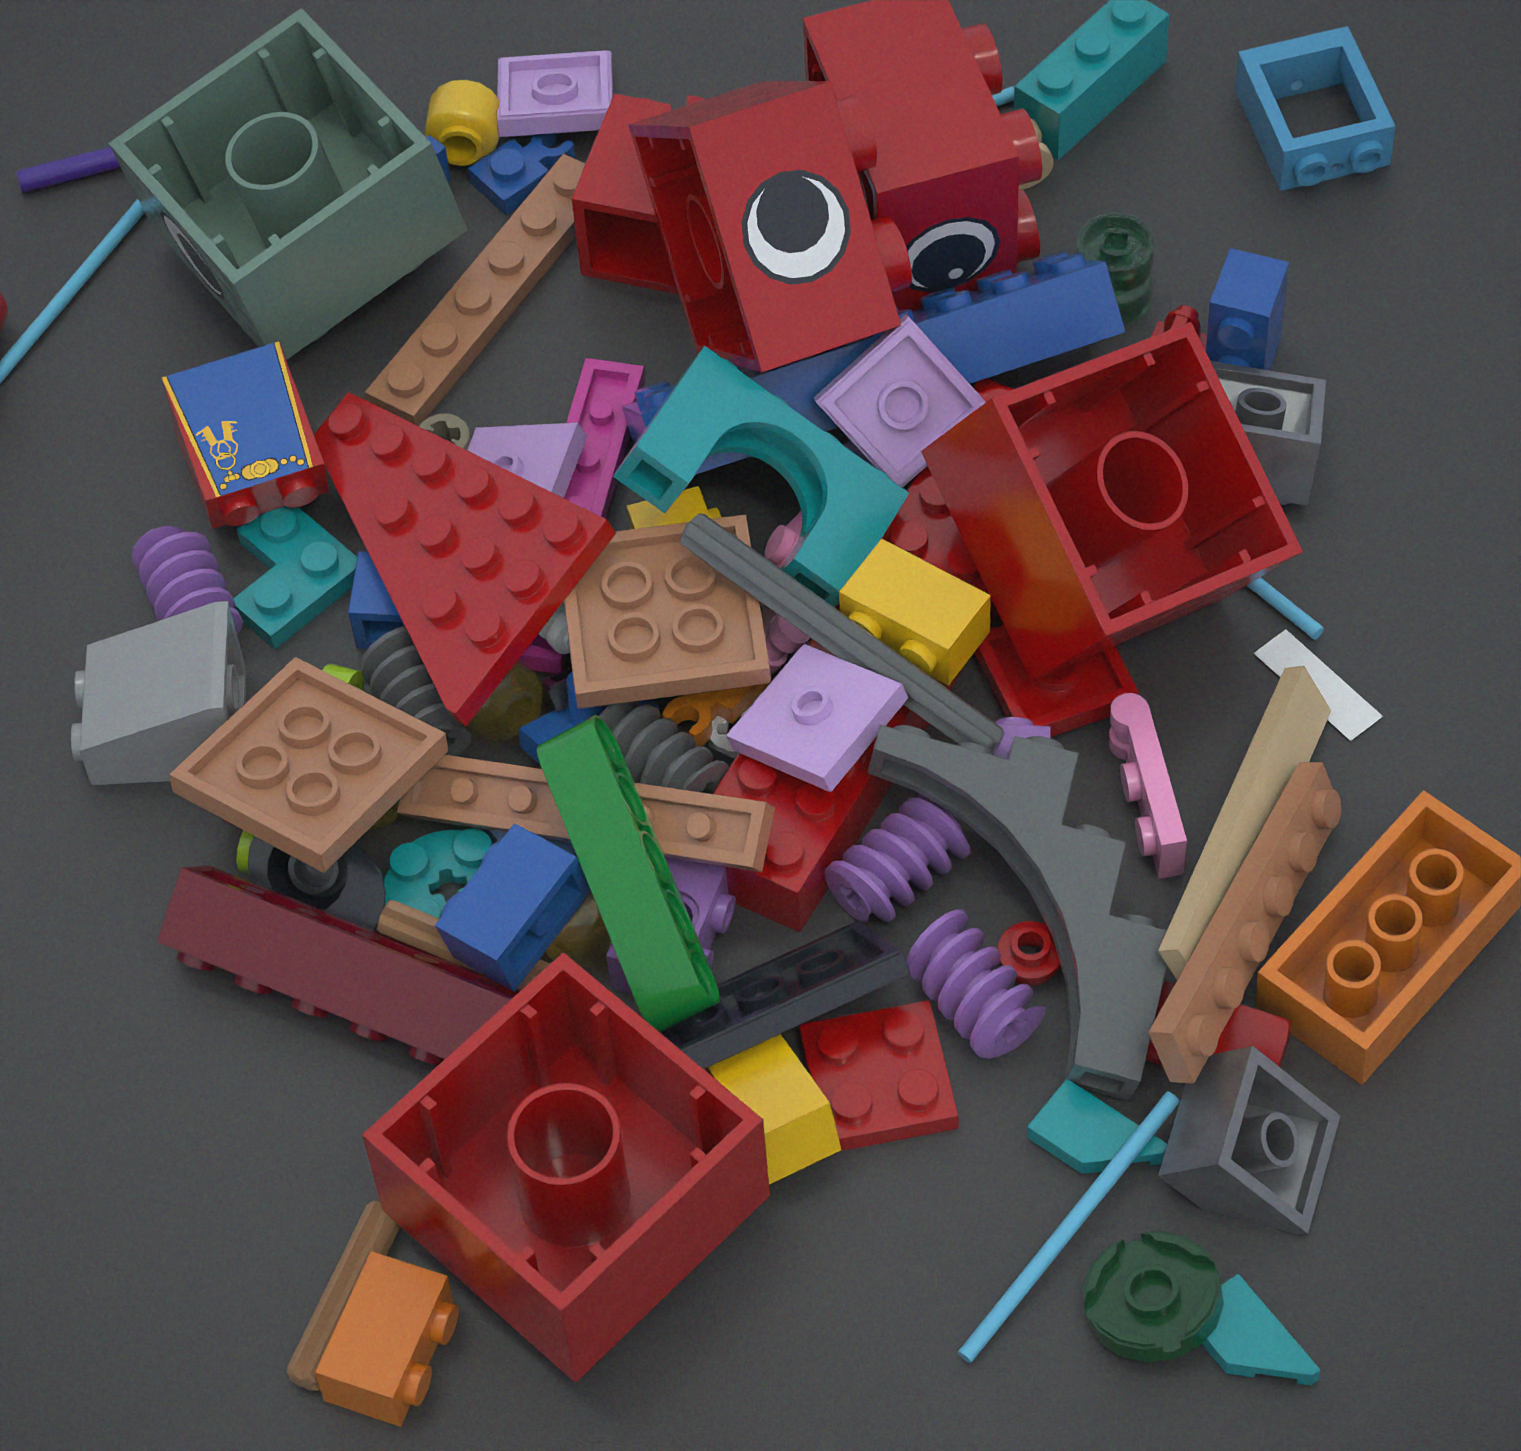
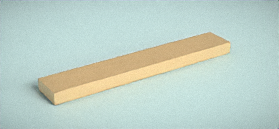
[1158,665,1331,980]

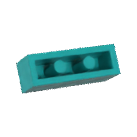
[1014,0,1170,161]

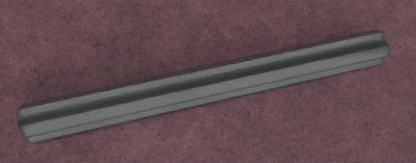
[680,514,1005,753]

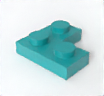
[233,506,357,650]

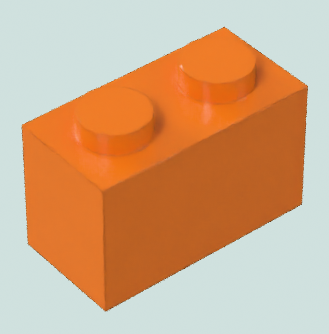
[315,1251,459,1427]

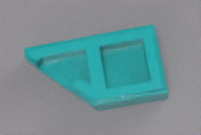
[1027,1079,1167,1174]
[1201,1274,1320,1386]

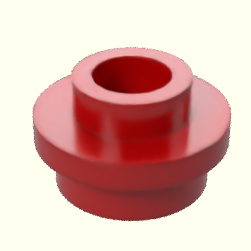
[997,921,1061,986]

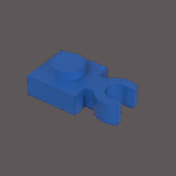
[468,133,575,216]

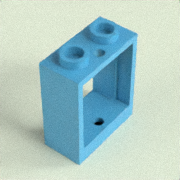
[1235,26,1395,191]

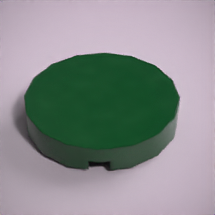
[1082,1231,1224,1363]

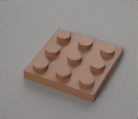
[564,514,771,709]
[169,657,448,873]

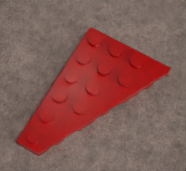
[314,392,616,727]

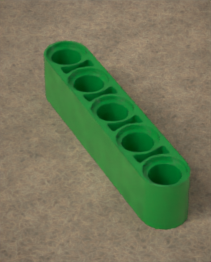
[537,715,720,1032]

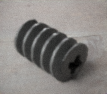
[360,626,472,756]
[599,701,729,794]

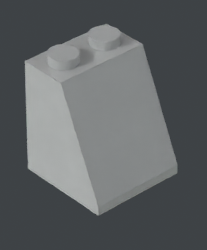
[71,601,247,785]

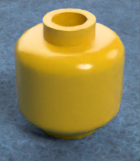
[424,80,500,166]

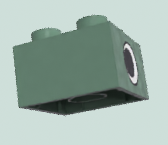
[108,8,468,360]

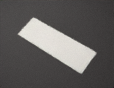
[1254,629,1383,741]

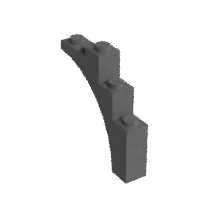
[867,725,1167,1101]

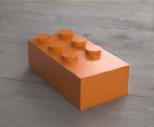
[1256,790,1521,1085]

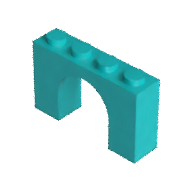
[613,346,909,608]

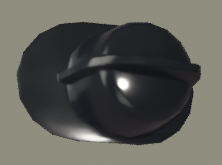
[248,836,386,931]

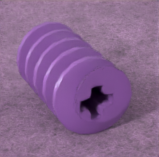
[131,526,243,635]
[824,793,971,924]
[906,909,1046,1059]

